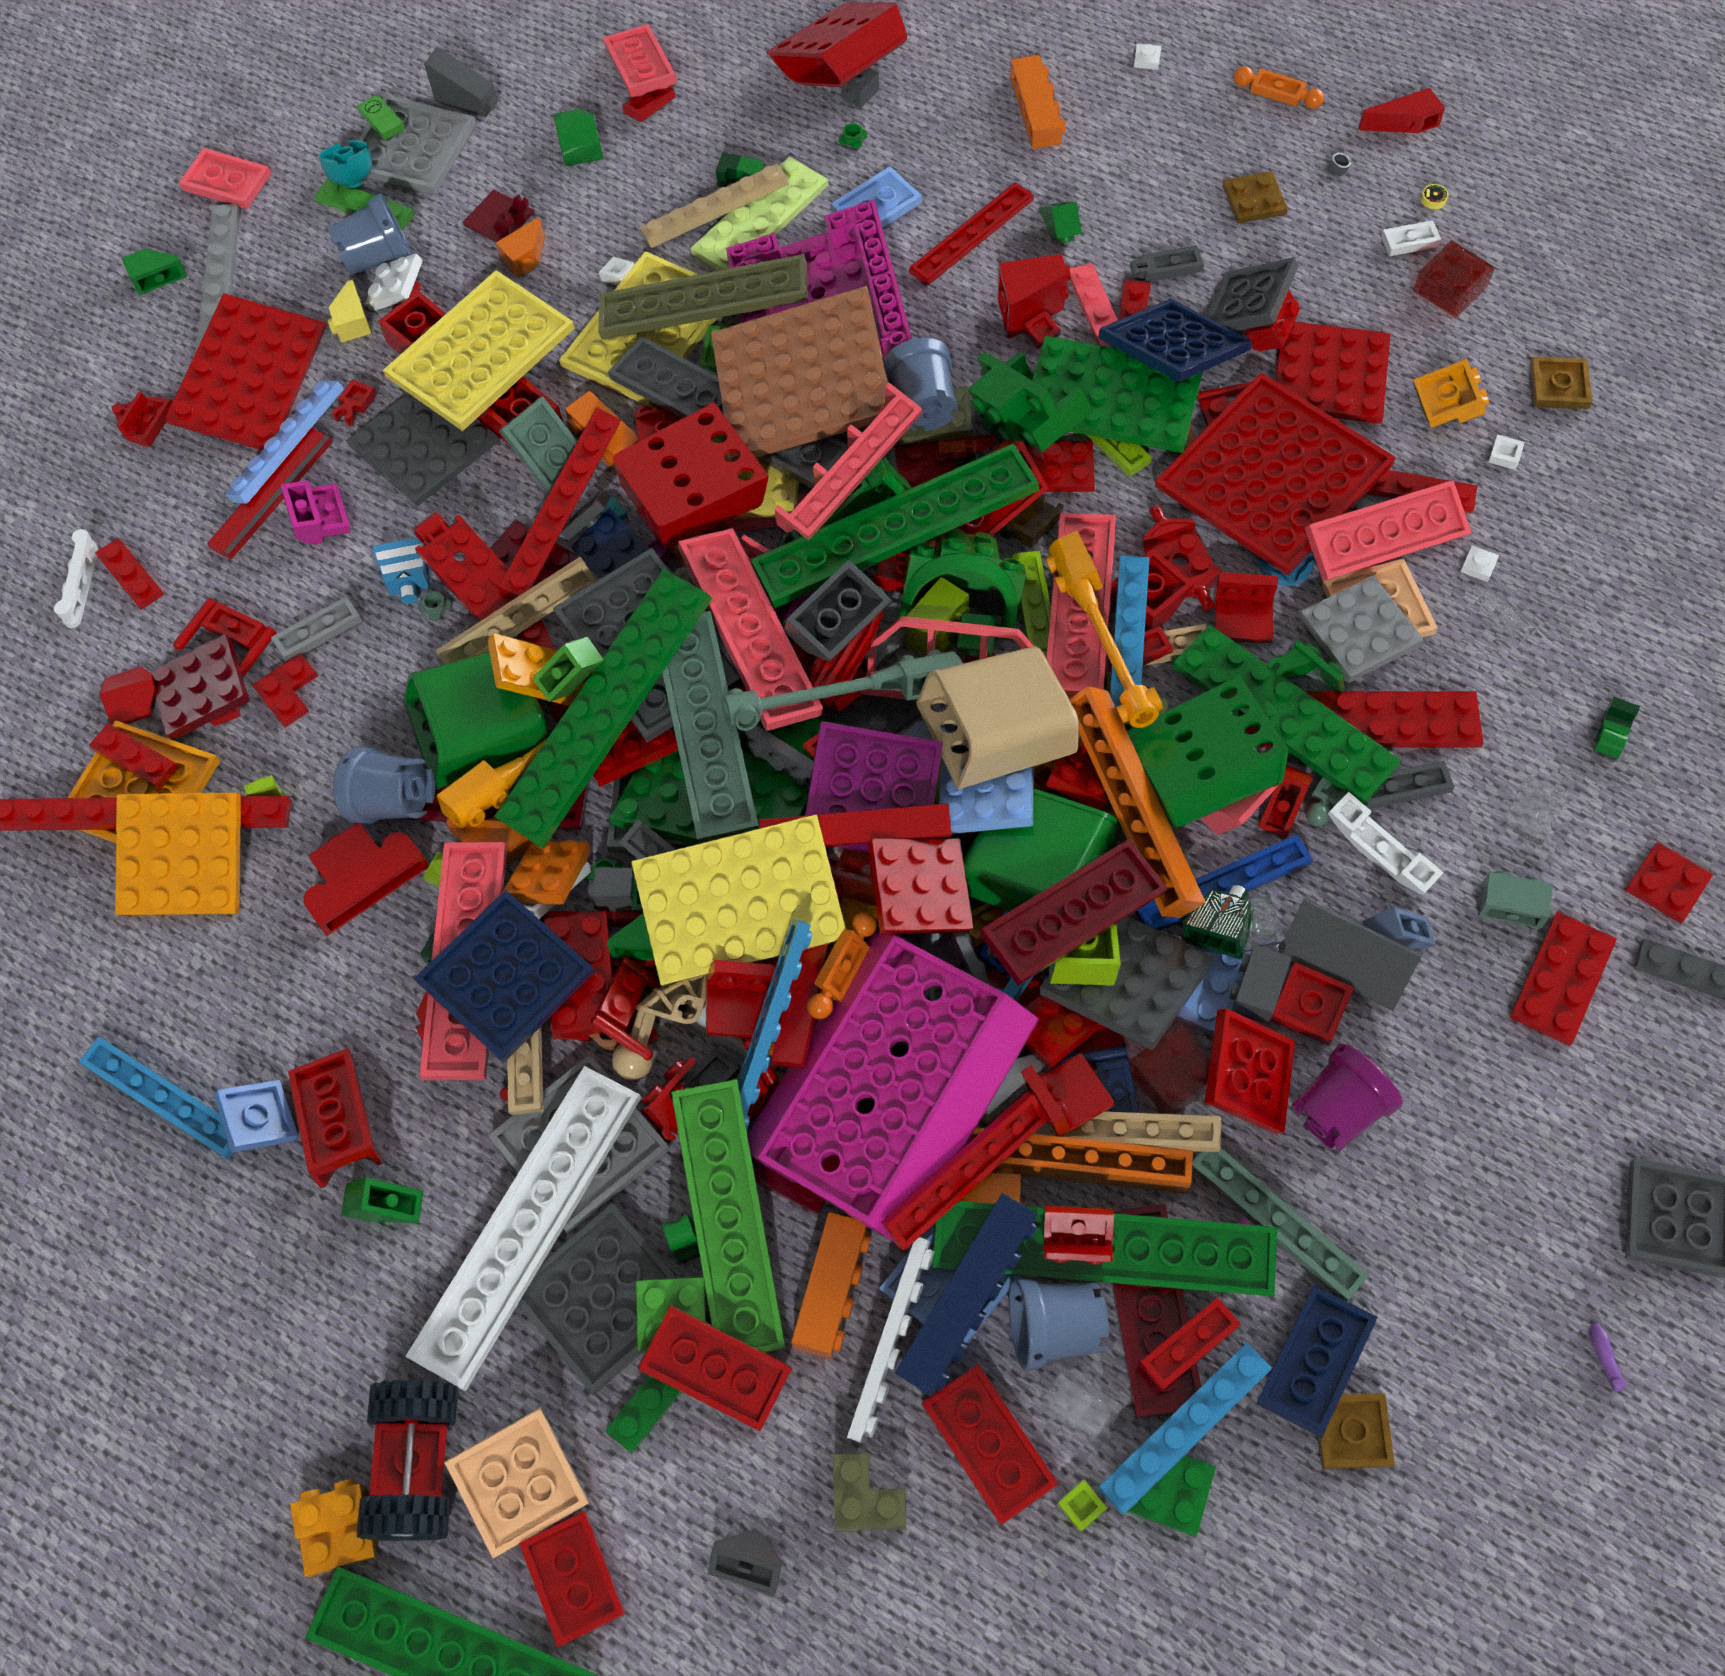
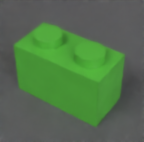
[532,637,605,702]

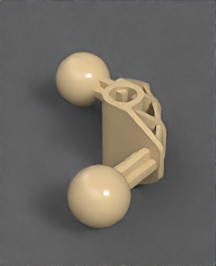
[612,975,706,1081]

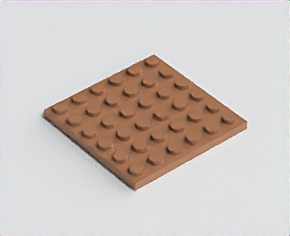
[711,286,888,462]

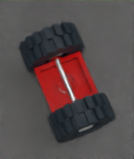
[356,1380,458,1541]

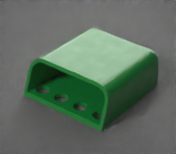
[403,652,549,790]
[1127,675,1288,827]
[963,788,1123,911]

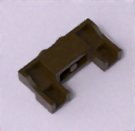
[958,452,1064,548]

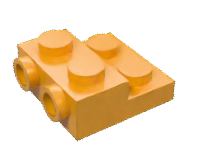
[1413,359,1489,428]
[290,1479,377,1577]

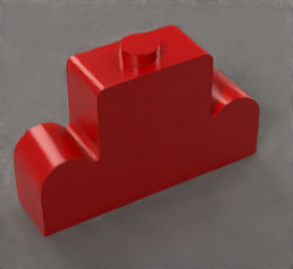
[303,823,429,936]

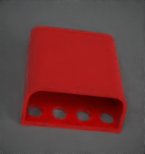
[766,2,907,87]
[613,402,769,549]

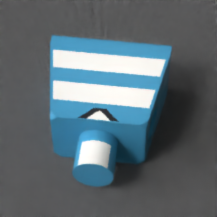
[372,537,431,604]

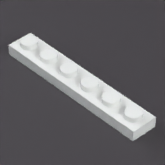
[847,1237,934,1443]

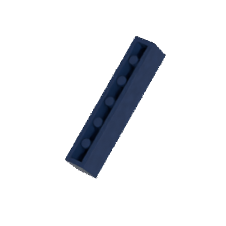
[895,1193,1039,1396]

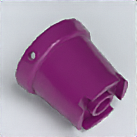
[1291,1044,1403,1153]

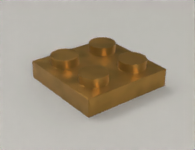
[1222,171,1288,224]
[1530,357,1592,409]
[1318,1393,1395,1469]

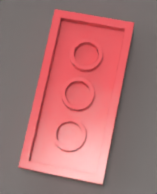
[603,24,677,97]

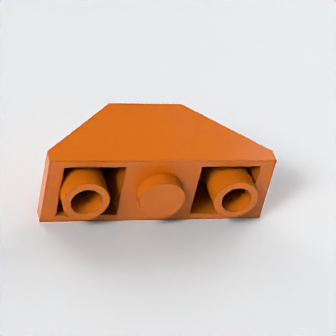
[446,818,532,865]

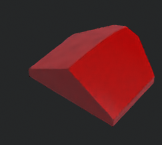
[99,666,155,725]

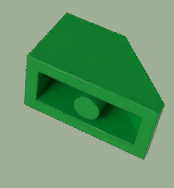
[1039,202,1082,243]
[121,248,188,295]
[957,613,1001,659]
[607,913,655,961]
[341,1177,423,1224]

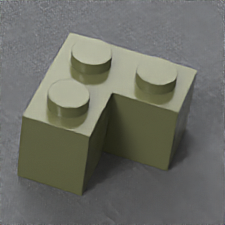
[833,1453,907,1533]

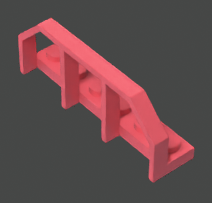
[775,383,922,540]
[861,616,1033,701]

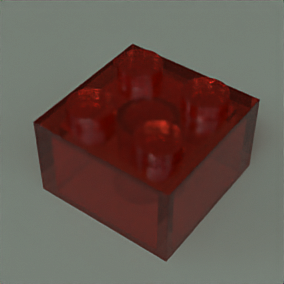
[1413,240,1495,319]
[1129,1024,1210,1114]

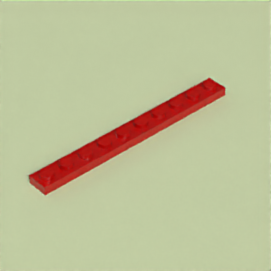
[0,796,292,831]

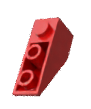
[1358,88,1445,133]

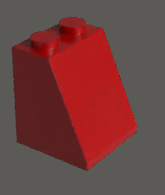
[997,254,1071,339]

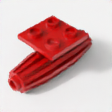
[792,611,884,709]

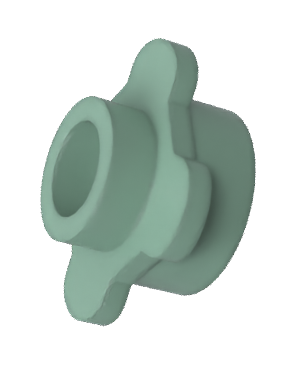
[418,591,452,621]

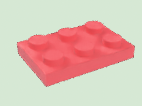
[179,148,271,209]

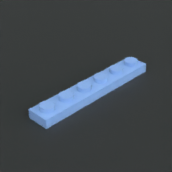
[225,380,344,504]

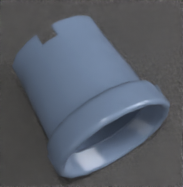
[328,194,412,276]
[883,337,958,431]
[333,746,435,825]
[1009,1278,1109,1371]

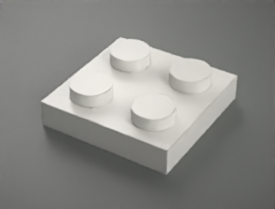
[364,253,423,311]

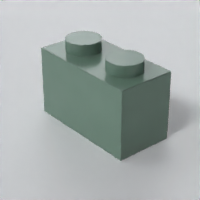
[1478,871,1553,929]

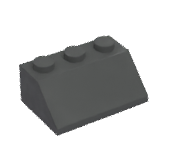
[784,560,892,662]

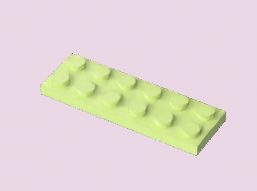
[691,156,829,271]

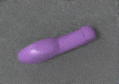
[1589,1323,1626,1392]

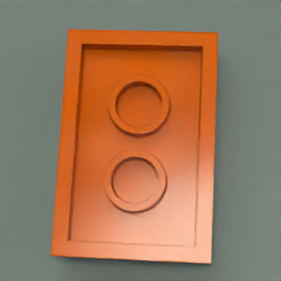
[502,840,591,904]

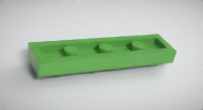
[314,178,415,231]

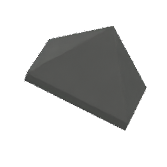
[708,1530,783,1594]

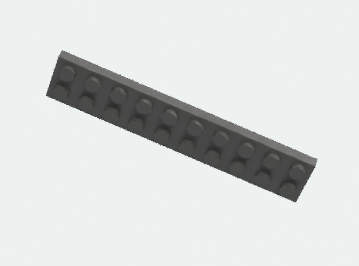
[608,336,848,489]

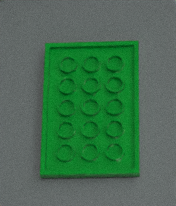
[1027,336,1203,453]

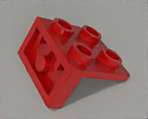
[1214,572,1278,643]
[706,960,776,1038]
[1021,1054,1114,1137]

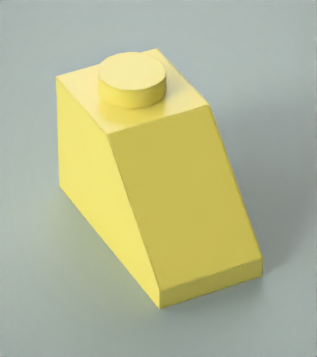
[327,279,372,343]

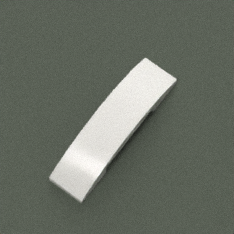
[1328,792,1443,895]

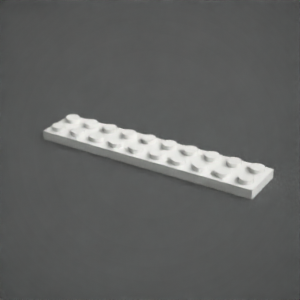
[405,1066,641,1392]

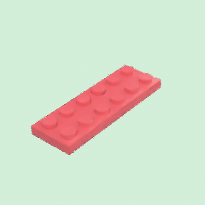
[1304,480,1472,582]

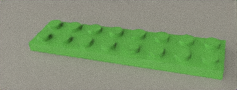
[672,1079,785,1352]

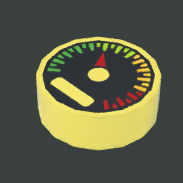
[1421,184,1449,209]

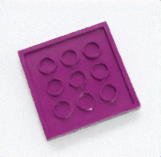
[805,721,943,853]

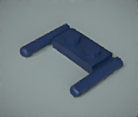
[1057,1044,1139,1113]

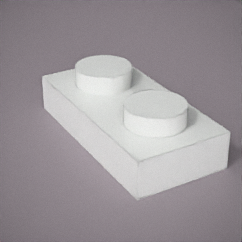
[1381,220,1442,257]

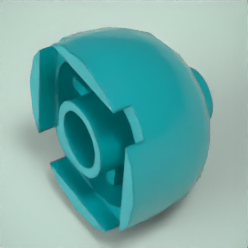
[319,140,372,188]

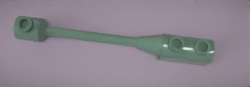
[722,650,963,731]

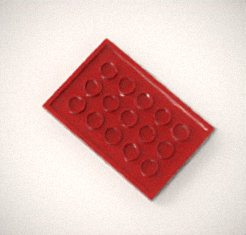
[166,293,326,450]

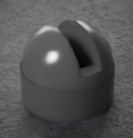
[1328,152,1351,176]

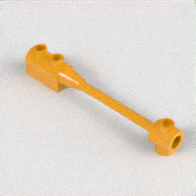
[1045,530,1164,728]
[437,738,548,828]

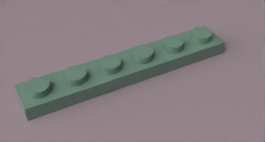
[1192,1147,1370,1301]

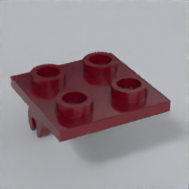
[463,189,534,242]

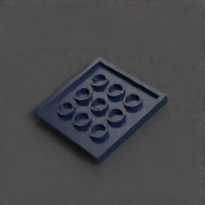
[1098,299,1252,382]
[413,890,595,1063]

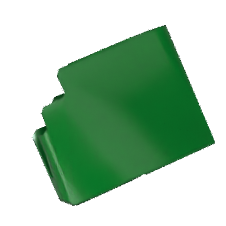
[553,109,603,166]

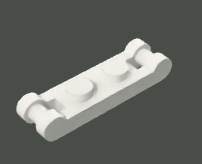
[54,529,98,628]

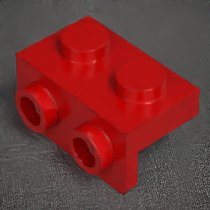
[1043,1206,1114,1264]

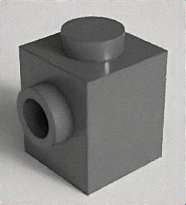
[841,68,879,108]

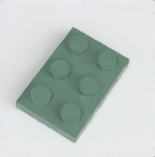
[499,396,577,495]

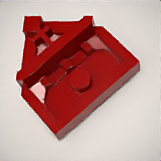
[111,391,173,447]

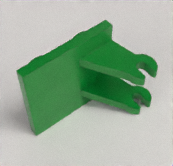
[1268,640,1345,693]

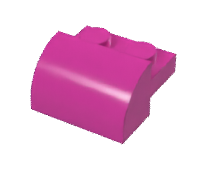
[281,480,350,545]

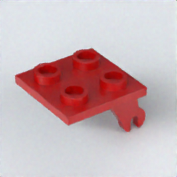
[640,1057,696,1142]

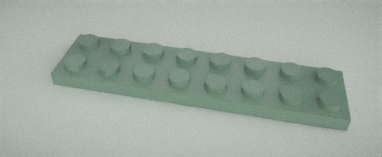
[662,611,759,844]

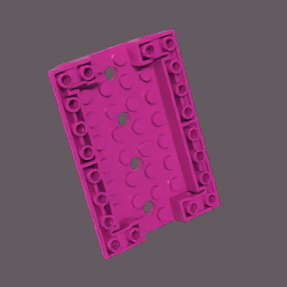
[726,199,912,358]
[747,931,1039,1243]

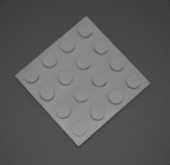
[358,94,476,195]
[488,1054,670,1234]

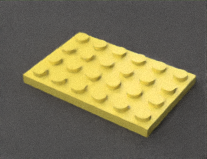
[559,251,717,406]
[383,270,575,431]
[631,814,846,986]

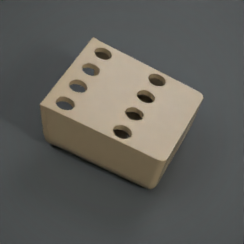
[916,646,1079,790]

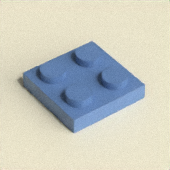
[214,1080,298,1153]

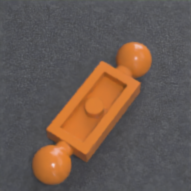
[1233,66,1324,109]
[807,912,877,1019]

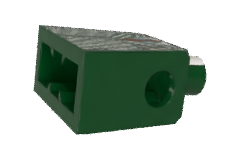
[1183,885,1253,960]

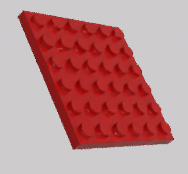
[1155,372,1396,576]

